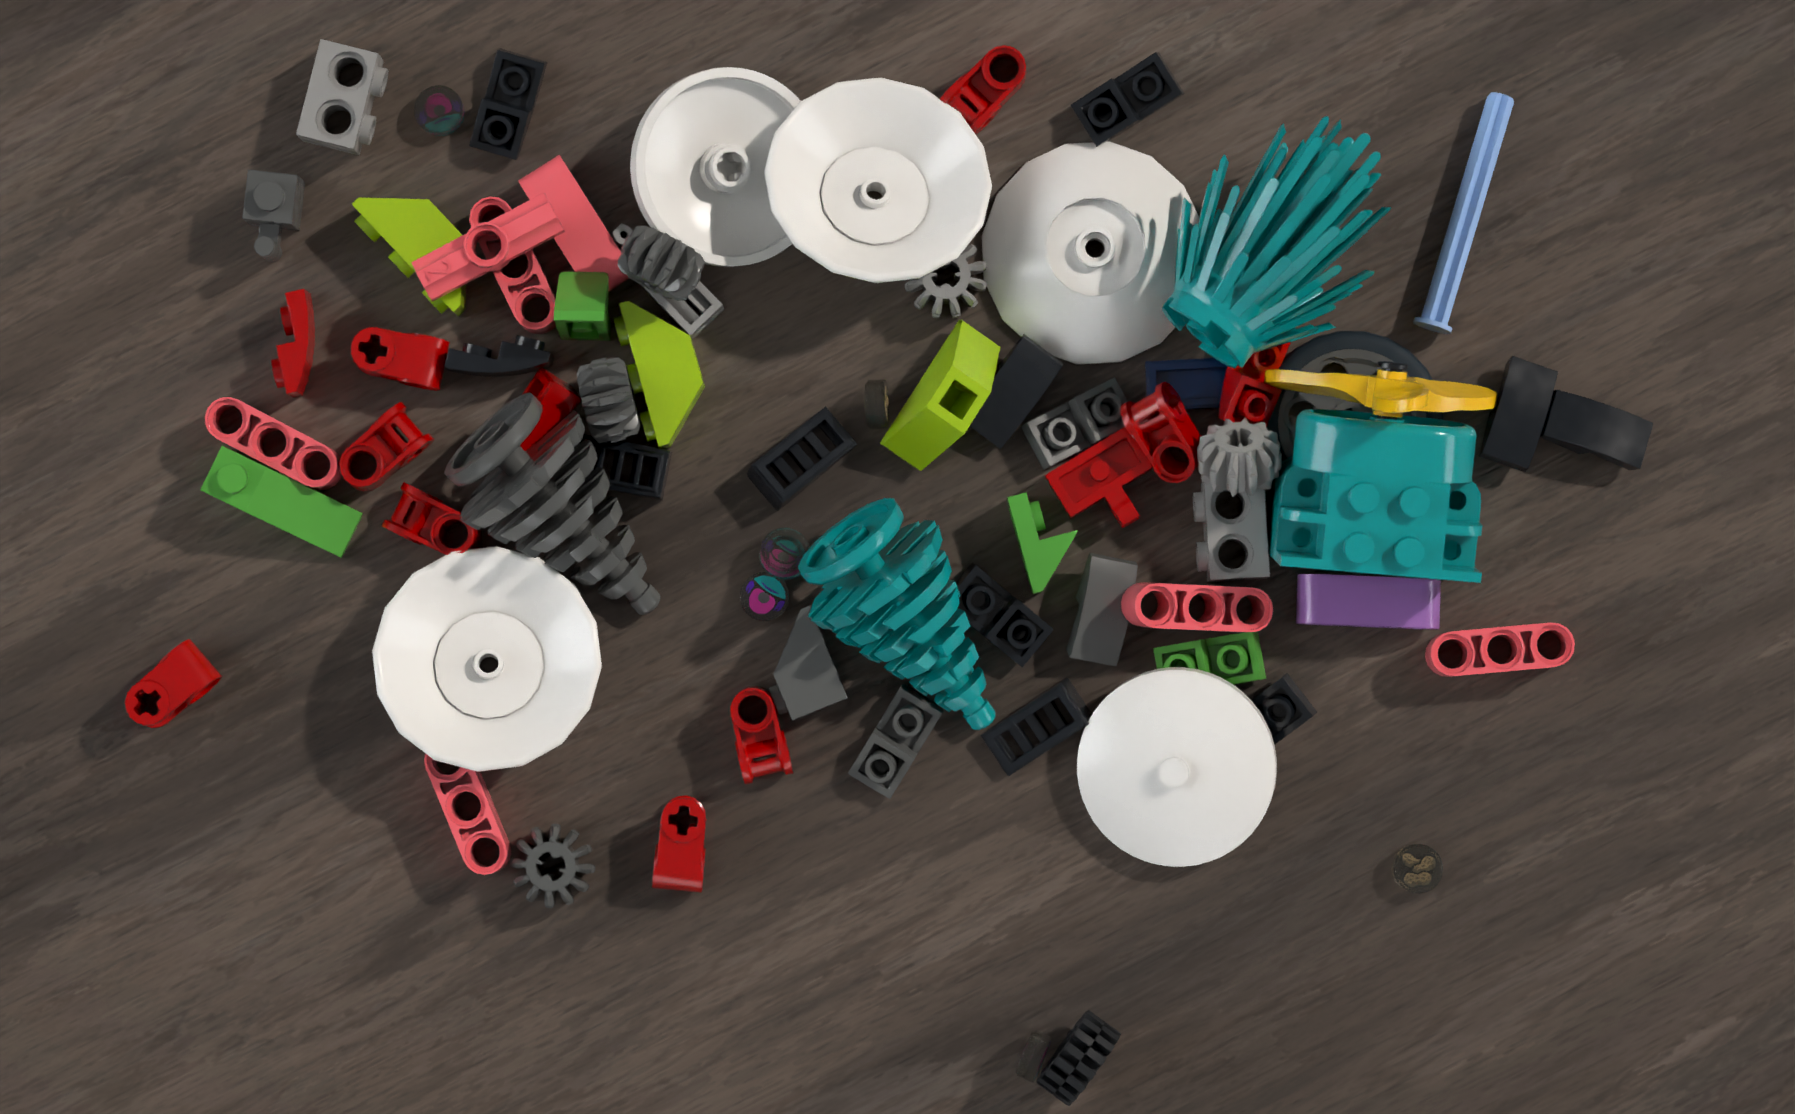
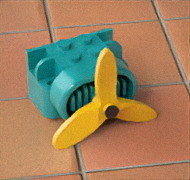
[1264,361,1497,583]

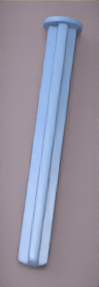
[1413,92,1514,334]

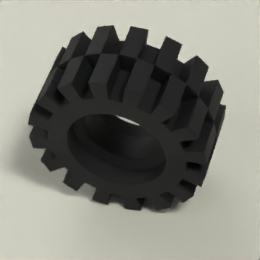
[1036,1010,1121,1106]

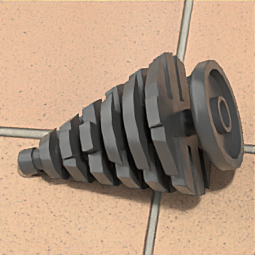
[444,392,661,615]

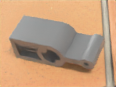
[613,223,725,340]

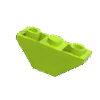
[352,197,466,317]
[613,301,705,449]
[880,320,1001,471]

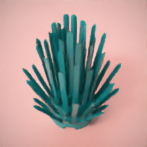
[1162,116,1391,369]

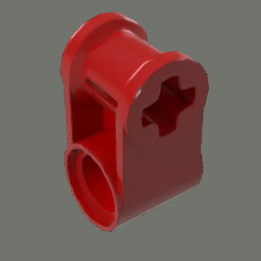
[940,45,1027,135]
[351,327,450,391]
[1120,382,1202,483]
[339,402,434,491]
[382,482,482,555]
[125,639,222,728]
[730,686,794,785]
[652,795,706,893]

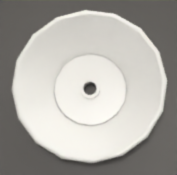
[764,77,992,283]
[981,141,1199,364]
[372,546,602,772]

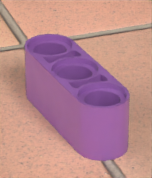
[1296,574,1441,630]

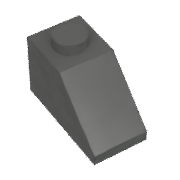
[769,606,848,721]

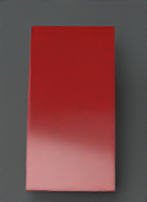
[271,289,315,398]
[1219,342,1291,427]

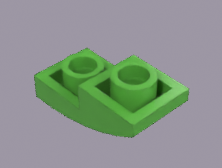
[1153,631,1266,684]

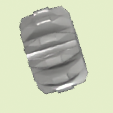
[905,244,987,319]
[1197,418,1282,497]

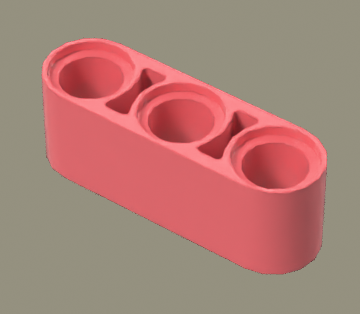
[518,155,629,292]
[469,196,556,334]
[205,397,342,490]
[1121,582,1273,632]
[1425,622,1575,677]
[424,753,511,875]

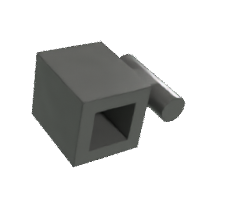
[242,169,305,262]

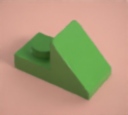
[554,272,611,341]
[1006,492,1078,595]

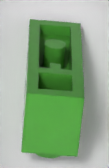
[200,446,363,558]

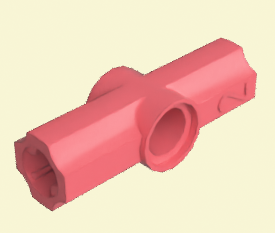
[411,193,565,302]

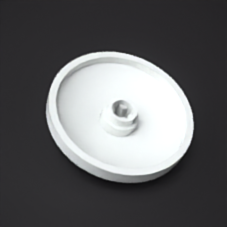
[630,67,800,267]
[1077,667,1277,867]

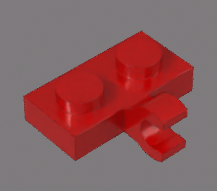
[1045,427,1153,529]

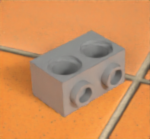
[296,39,389,155]
[1193,482,1270,582]

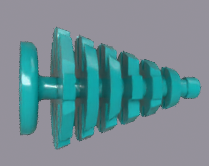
[798,498,996,730]

